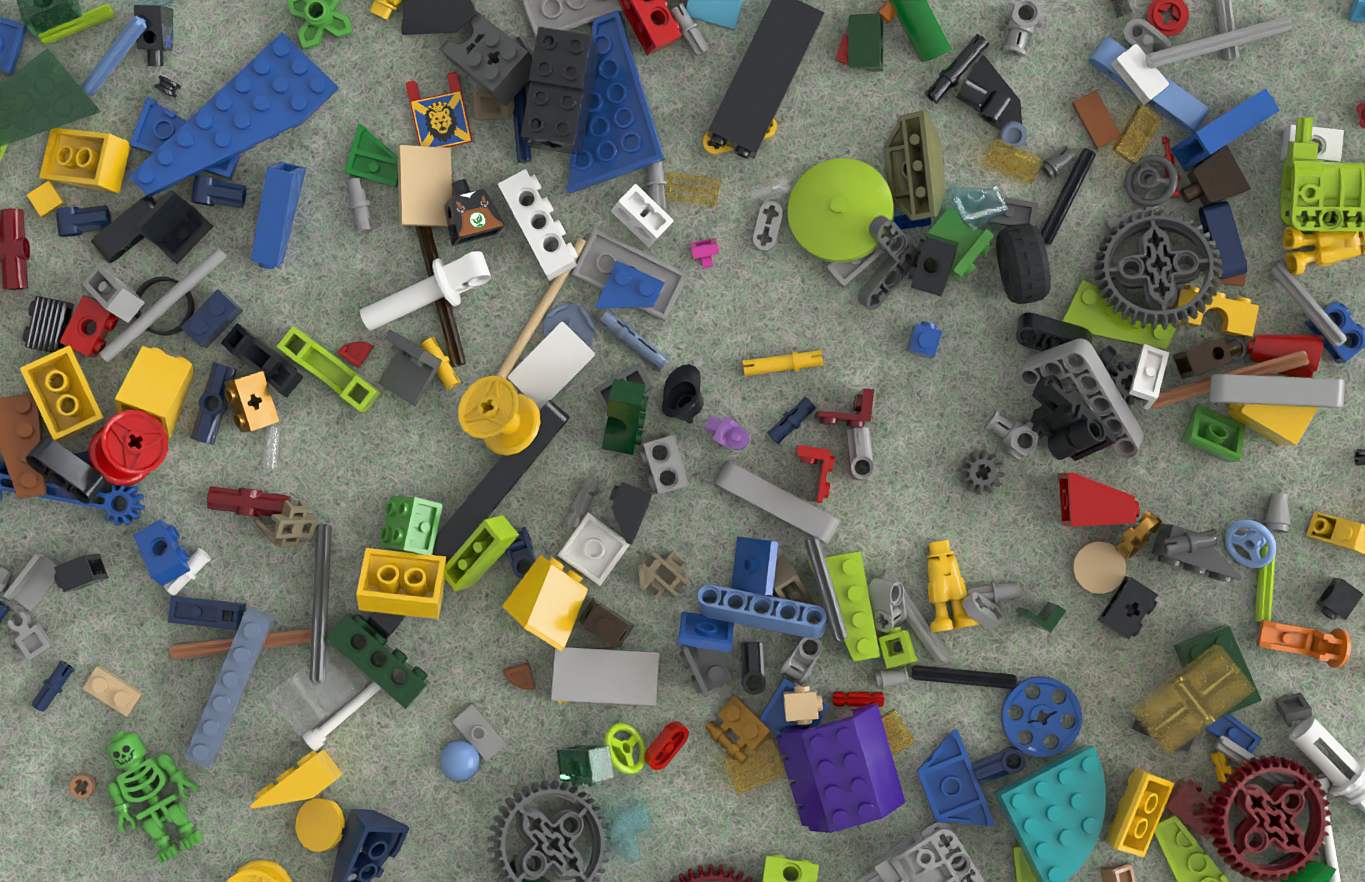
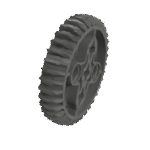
[1094,210,1223,330]
[487,780,611,882]

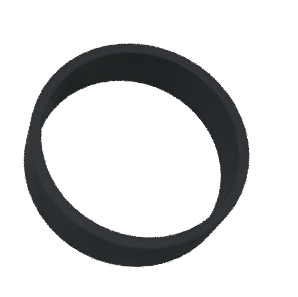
[135,277,195,336]

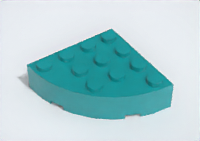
[993,744,1106,882]

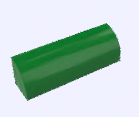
[889,0,952,62]

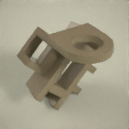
[253,500,318,547]
[639,551,689,599]

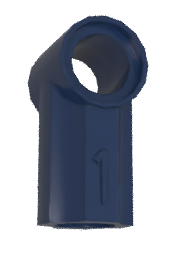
[191,175,247,209]
[55,205,112,237]
[971,746,1026,785]

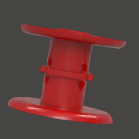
[89,410,168,486]

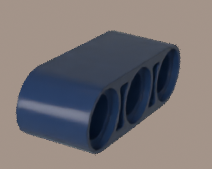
[1199,201,1247,280]

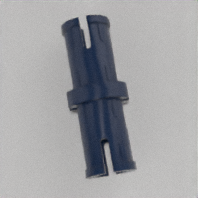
[767,396,816,445]

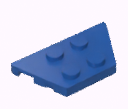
[916,729,995,827]

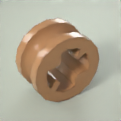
[69,774,96,799]

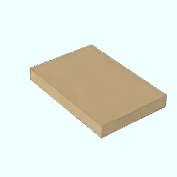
[397,145,452,227]

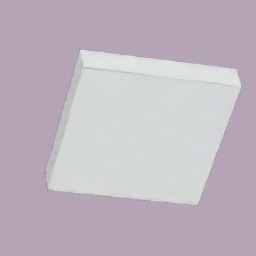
[557,513,630,586]

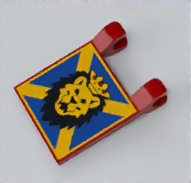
[406,72,473,148]

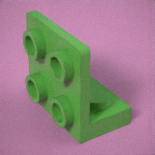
[380,496,443,555]

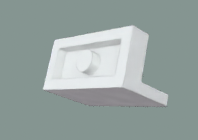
[1111,44,1169,105]
[1129,344,1169,410]

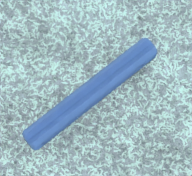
[82,16,147,96]

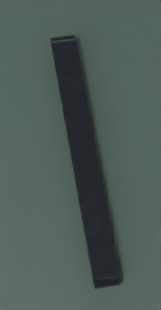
[367,400,570,638]

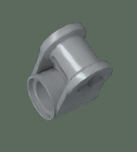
[868,578,907,632]
[779,637,822,685]

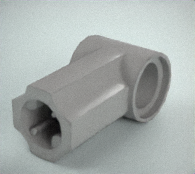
[846,427,875,481]

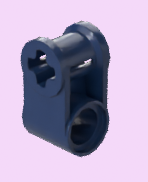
[505,526,536,578]

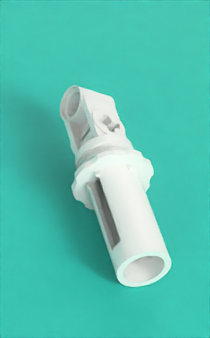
[1289,717,1365,813]

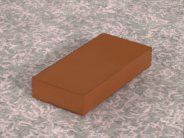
[1072,90,1121,150]

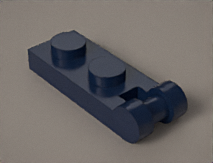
[168,596,246,630]

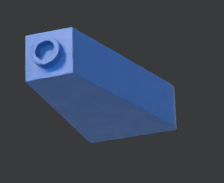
[1171,88,1280,171]
[251,162,306,269]

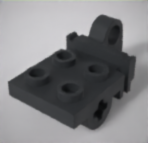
[1031,375,1117,461]

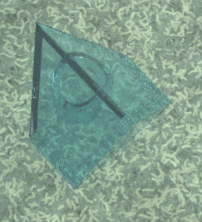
[951,186,1008,230]

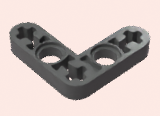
[858,215,918,310]

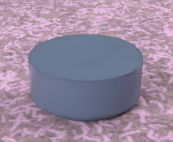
[999,121,1027,149]

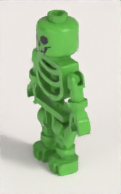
[106,730,204,864]

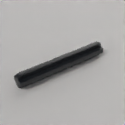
[1041,148,1096,245]
[912,665,1017,689]

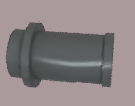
[1041,146,1076,178]

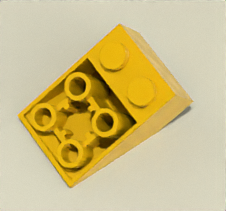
[250,749,343,809]

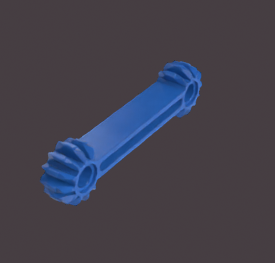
[0,461,145,526]

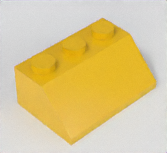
[20,346,104,442]
[356,548,446,619]
[1105,767,1175,857]

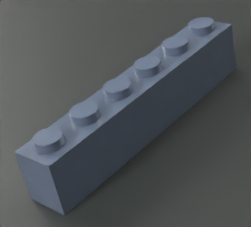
[184,607,276,768]

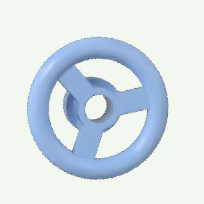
[1224,520,1276,568]

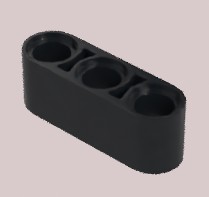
[91,196,157,263]
[1016,312,1092,357]
[26,437,107,504]

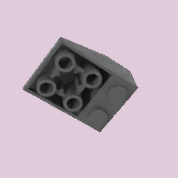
[1151,524,1242,583]

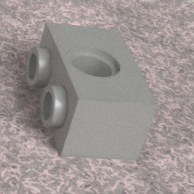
[82,264,145,323]

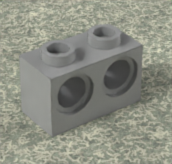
[640,434,689,494]

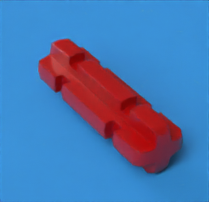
[832,691,885,707]

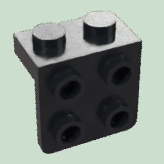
[135,191,214,264]

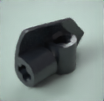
[401,0,477,35]
[956,55,1023,130]

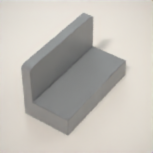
[3,553,60,612]

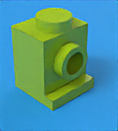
[879,627,918,669]

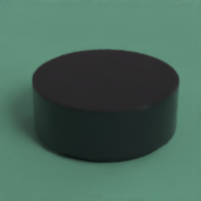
[1098,344,1117,367]

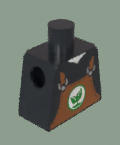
[444,179,505,246]

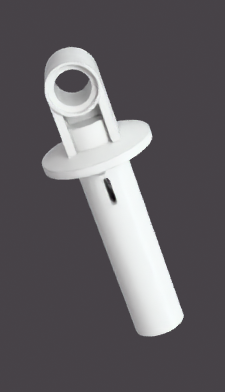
[360,251,491,331]

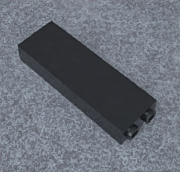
[707,0,824,159]

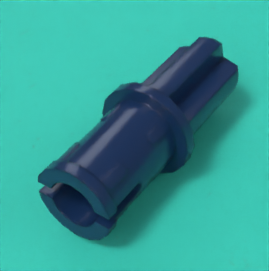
[31,660,75,712]

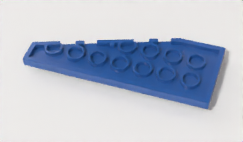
[128,32,339,198]

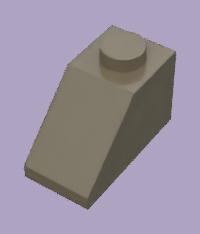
[773,555,815,618]

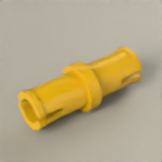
[419,337,461,390]

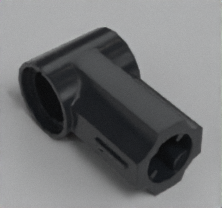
[740,642,766,695]

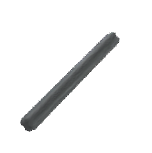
[309,524,332,683]

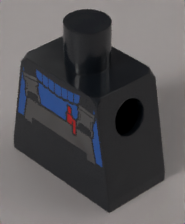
[134,5,173,67]

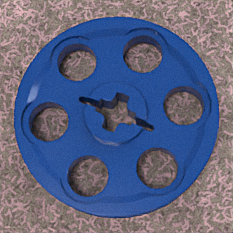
[1001,676,1082,757]

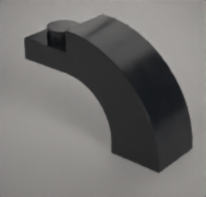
[221,323,303,398]

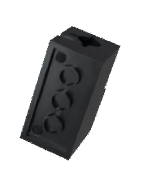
[521,26,600,156]

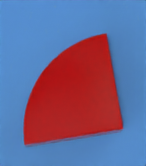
[337,342,375,368]

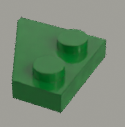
[345,124,398,188]

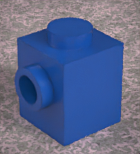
[906,321,942,359]

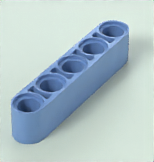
[1089,37,1209,134]
[698,585,826,639]

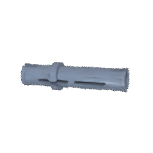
[598,309,669,372]

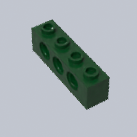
[325,613,430,709]

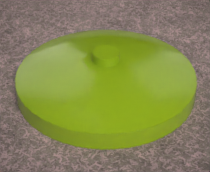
[788,158,894,263]

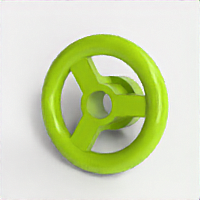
[604,723,647,774]

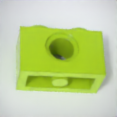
[761,854,819,882]

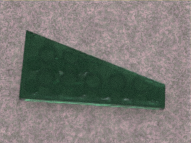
[0,48,101,147]

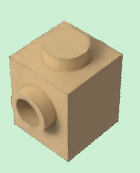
[783,685,823,725]

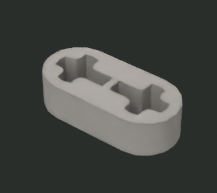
[752,201,783,252]
[962,592,1005,630]

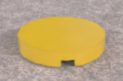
[295,798,345,852]

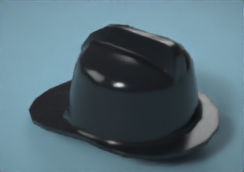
[662,364,704,424]

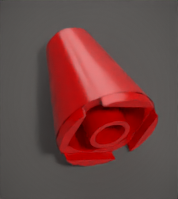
[1246,334,1324,378]

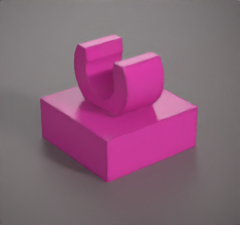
[690,238,719,269]

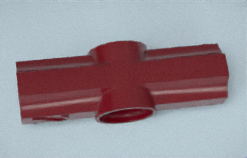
[0,208,30,290]
[207,486,291,517]

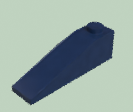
[331,809,410,882]

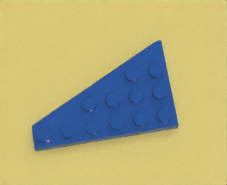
[566,10,665,194]

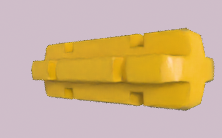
[1211,751,1234,802]

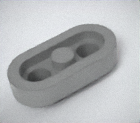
[1124,18,1172,56]

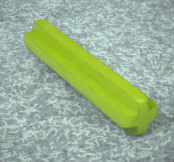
[38,4,115,45]
[1255,545,1276,623]

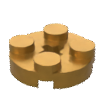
[1115,510,1163,560]

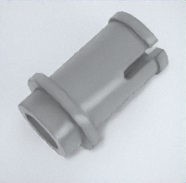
[874,667,909,690]

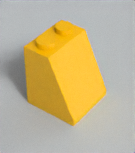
[115,346,194,439]
[1227,403,1319,446]
[502,555,588,652]

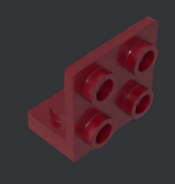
[814,388,874,428]

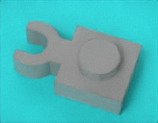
[8,611,54,661]

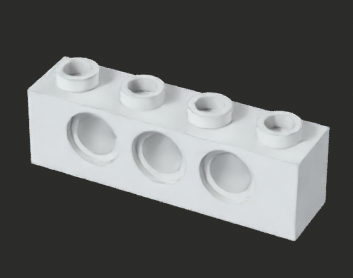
[498,169,578,281]

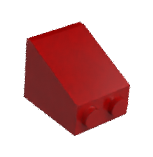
[1058,473,1140,527]

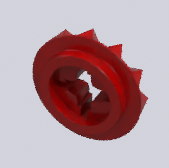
[1146,0,1189,37]

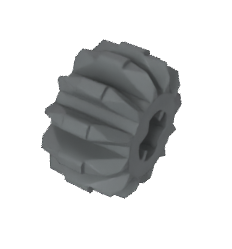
[1109,361,1143,406]
[958,450,1004,495]

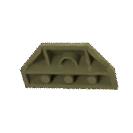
[884,110,946,221]

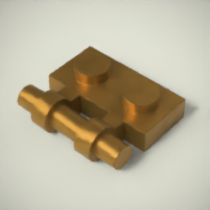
[705,695,773,765]

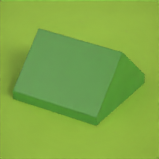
[1180,404,1245,463]

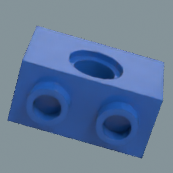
[133,519,191,586]

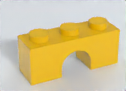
[1171,286,1259,338]

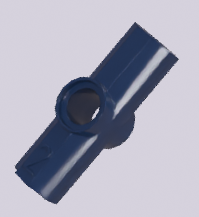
[191,362,237,445]

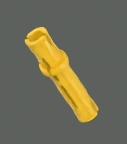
[742,349,823,377]

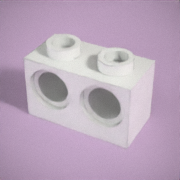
[611,184,674,248]

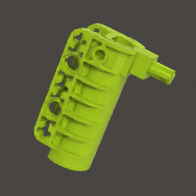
[1279,117,1365,232]

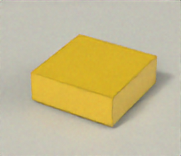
[27,180,65,218]

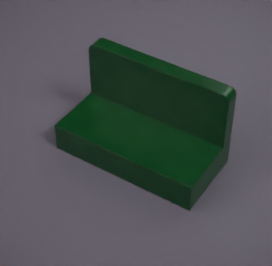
[848,13,883,72]
[1016,602,1066,633]

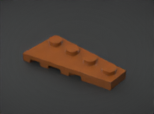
[0,393,47,499]

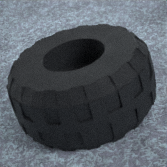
[996,223,1051,304]

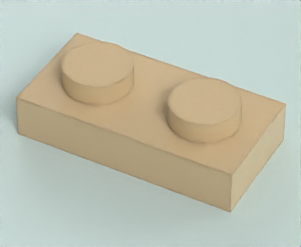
[83,666,144,717]

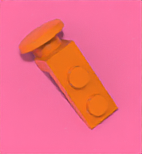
[1256,620,1351,668]

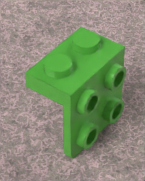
[923,208,995,280]

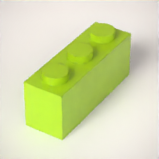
[445,515,519,592]

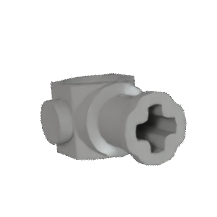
[1002,0,1045,57]
[984,409,1039,461]

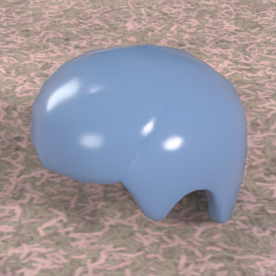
[440,740,480,782]

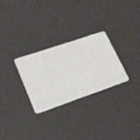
[508,322,595,410]

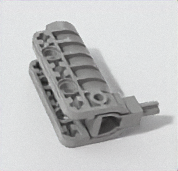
[855,821,985,882]

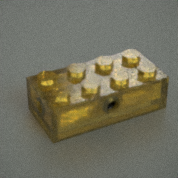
[1130,645,1256,756]

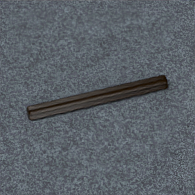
[415,226,466,367]

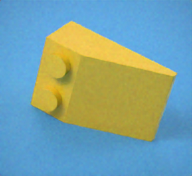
[39,127,130,194]

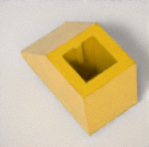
[1306,511,1365,555]

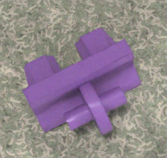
[704,415,750,451]

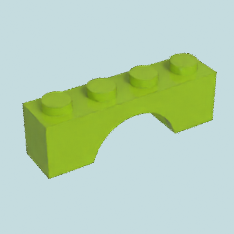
[276,326,382,413]

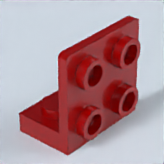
[795,445,835,503]

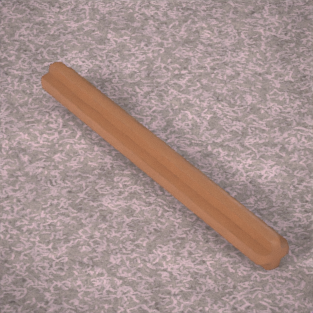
[1151,351,1309,408]
[170,628,328,660]

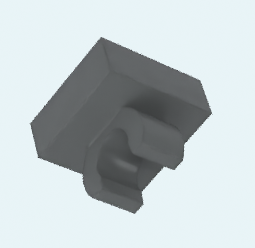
[1275,692,1312,727]

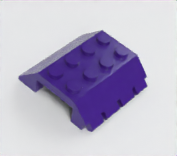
[776,702,905,833]

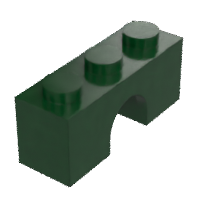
[602,379,649,455]

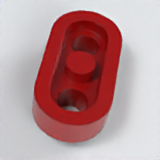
[644,721,689,770]

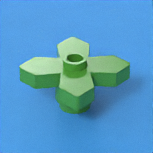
[287,0,354,50]

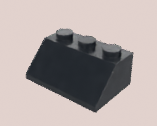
[609,482,653,545]

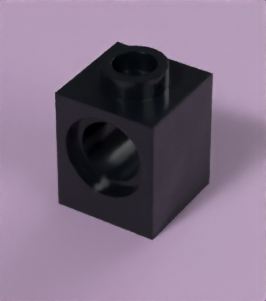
[1316,578,1364,621]

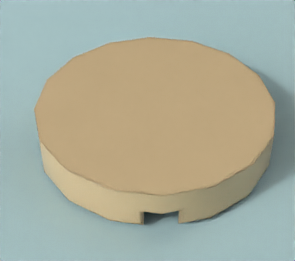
[1072,541,1126,594]

